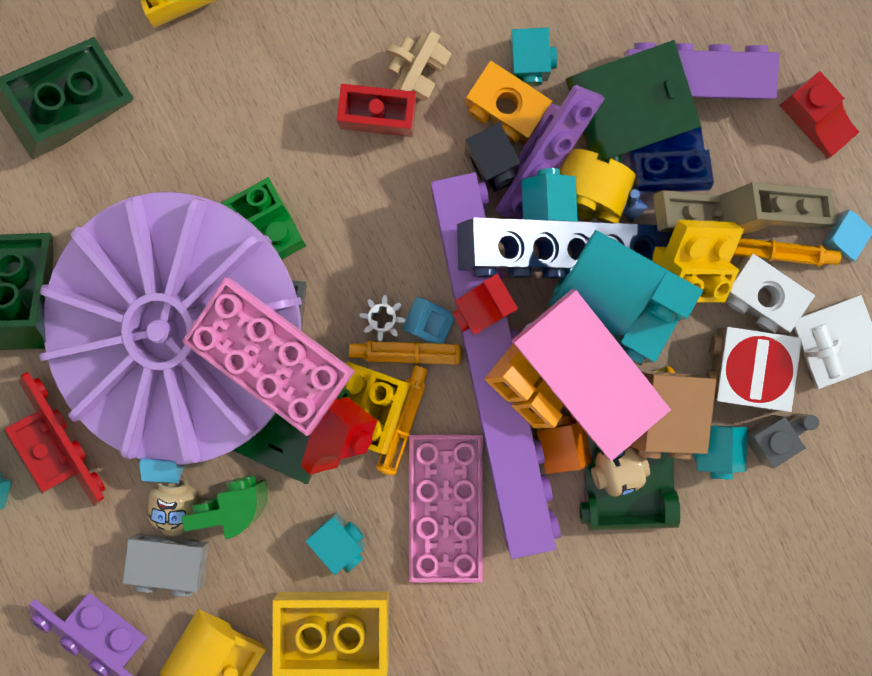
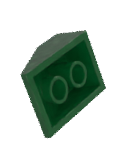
[0,37,134,159]
[0,233,53,350]

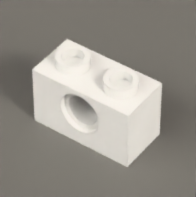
[726,254,815,334]

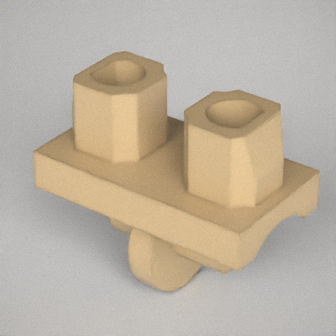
[385,30,451,101]

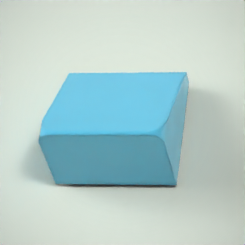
[823,209,872,262]
[402,297,455,344]
[139,458,185,483]

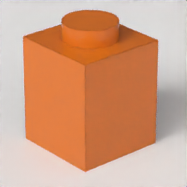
[537,415,593,474]

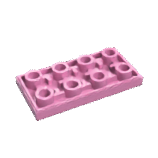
[182,277,355,436]
[511,289,671,461]
[409,434,483,583]

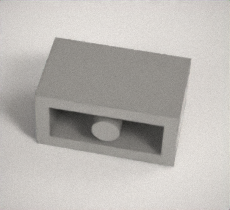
[123,534,210,597]

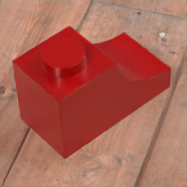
[779,71,859,159]
[451,273,518,336]
[300,397,377,475]

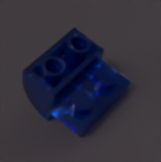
[628,127,714,194]

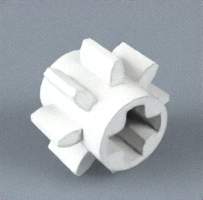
[360,295,406,341]

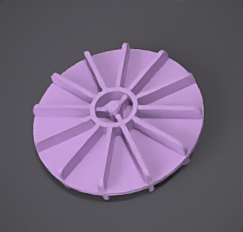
[39,192,302,465]

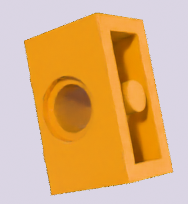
[465,60,552,144]

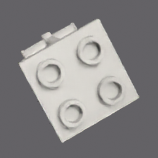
[794,295,872,389]

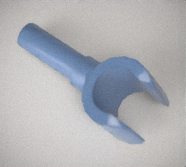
[623,189,647,222]

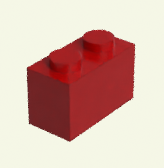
[337,83,417,137]

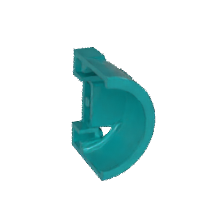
[548,230,703,365]

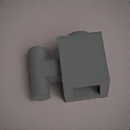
[747,413,819,468]

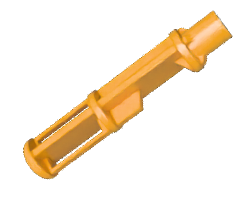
[732,238,841,267]
[349,340,463,365]
[376,365,428,476]

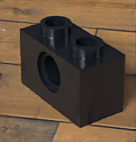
[464,122,521,192]

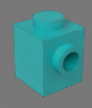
[510,27,557,87]
[522,168,578,222]
[693,425,748,480]
[305,512,365,575]

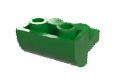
[220,177,306,260]
[182,475,268,540]

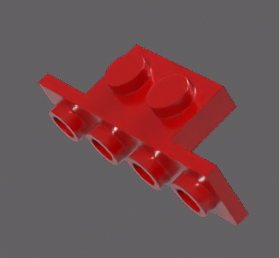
[4,372,105,506]

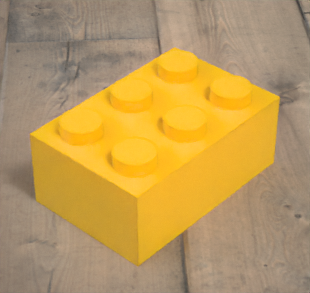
[272,592,389,676]

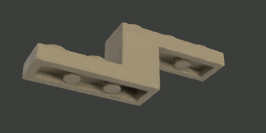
[653,182,837,237]

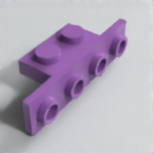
[496,85,605,220]
[29,593,147,676]

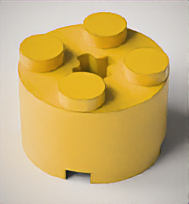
[560,149,636,223]

